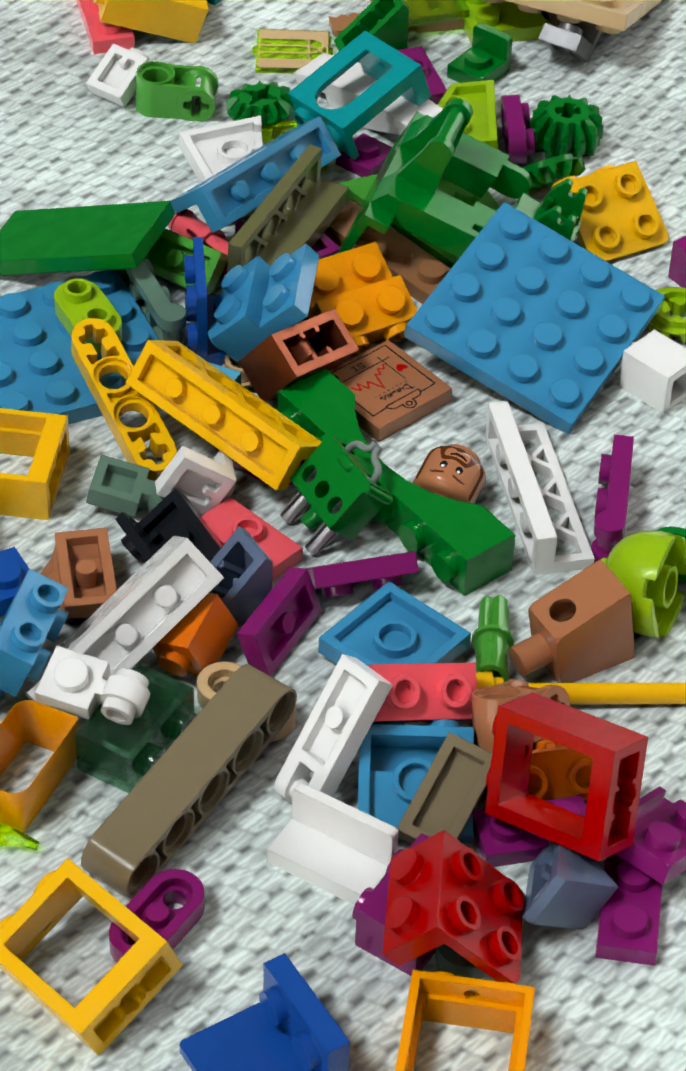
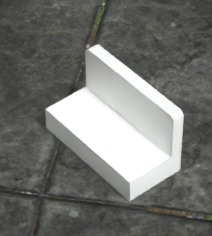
[267,783,399,905]

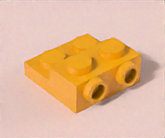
[307,242,417,357]

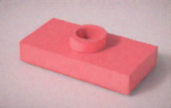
[201,497,303,581]

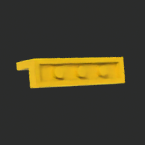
[125,340,322,491]

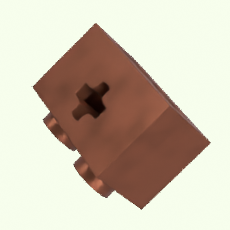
[238,309,359,402]

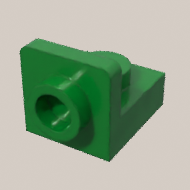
[447,23,512,83]

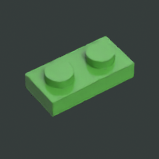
[144,229,228,295]

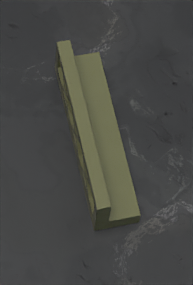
[227,144,349,273]

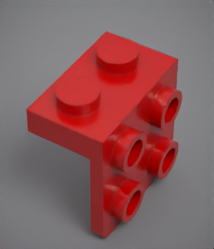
[382,830,524,983]

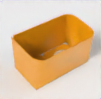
[0,700,78,834]

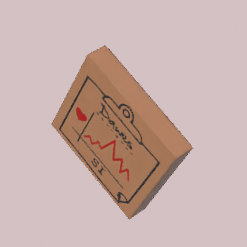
[329,340,452,442]

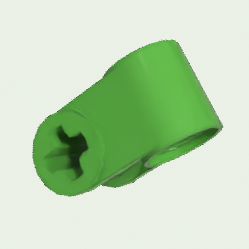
[135,61,219,121]

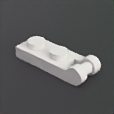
[274,654,393,803]

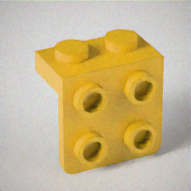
[552,161,669,262]

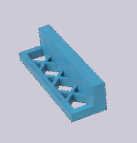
[170,116,341,233]

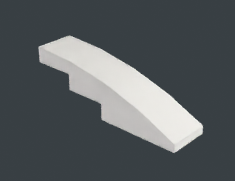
[294,53,443,135]

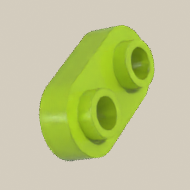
[54,278,123,352]

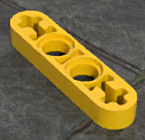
[71,318,177,481]

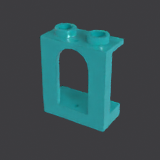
[288,31,431,160]

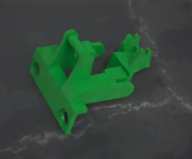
[338,98,588,258]

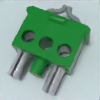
[280,433,393,556]

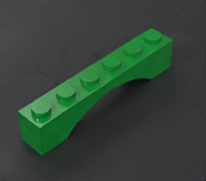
[278,368,516,596]

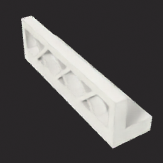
[485,401,595,575]
[20,536,224,720]

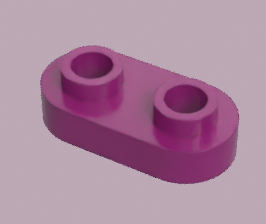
[501,94,535,165]
[109,869,205,963]

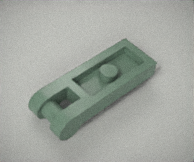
[117,259,187,347]

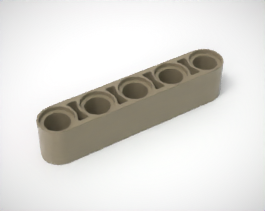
[81,664,297,898]

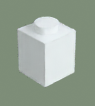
[619,330,686,414]

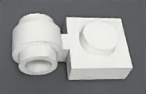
[35,646,150,725]

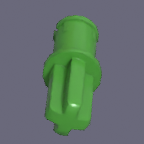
[471,595,514,682]

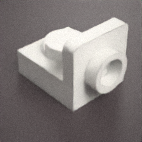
[86,43,151,107]
[155,446,236,515]

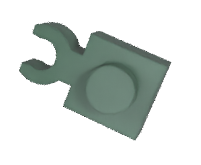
[86,454,164,517]

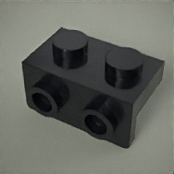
[115,488,223,562]

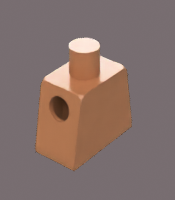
[508,559,635,683]

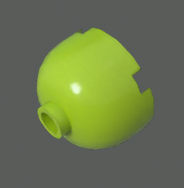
[601,530,686,638]

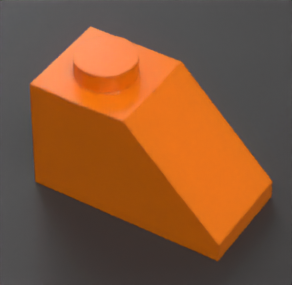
[152,593,239,677]

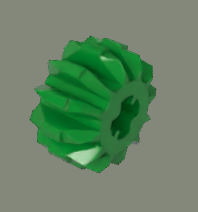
[529,95,604,159]

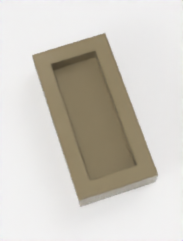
[397,732,492,844]

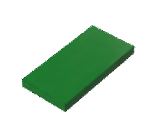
[0,201,175,276]

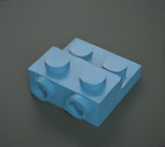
[208,244,319,363]
[0,569,69,700]
[357,719,474,843]

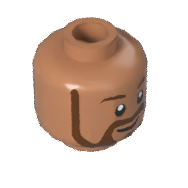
[412,444,486,504]

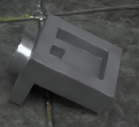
[538,21,601,62]

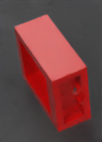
[485,692,648,862]

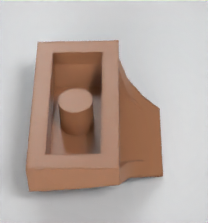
[40,527,117,618]

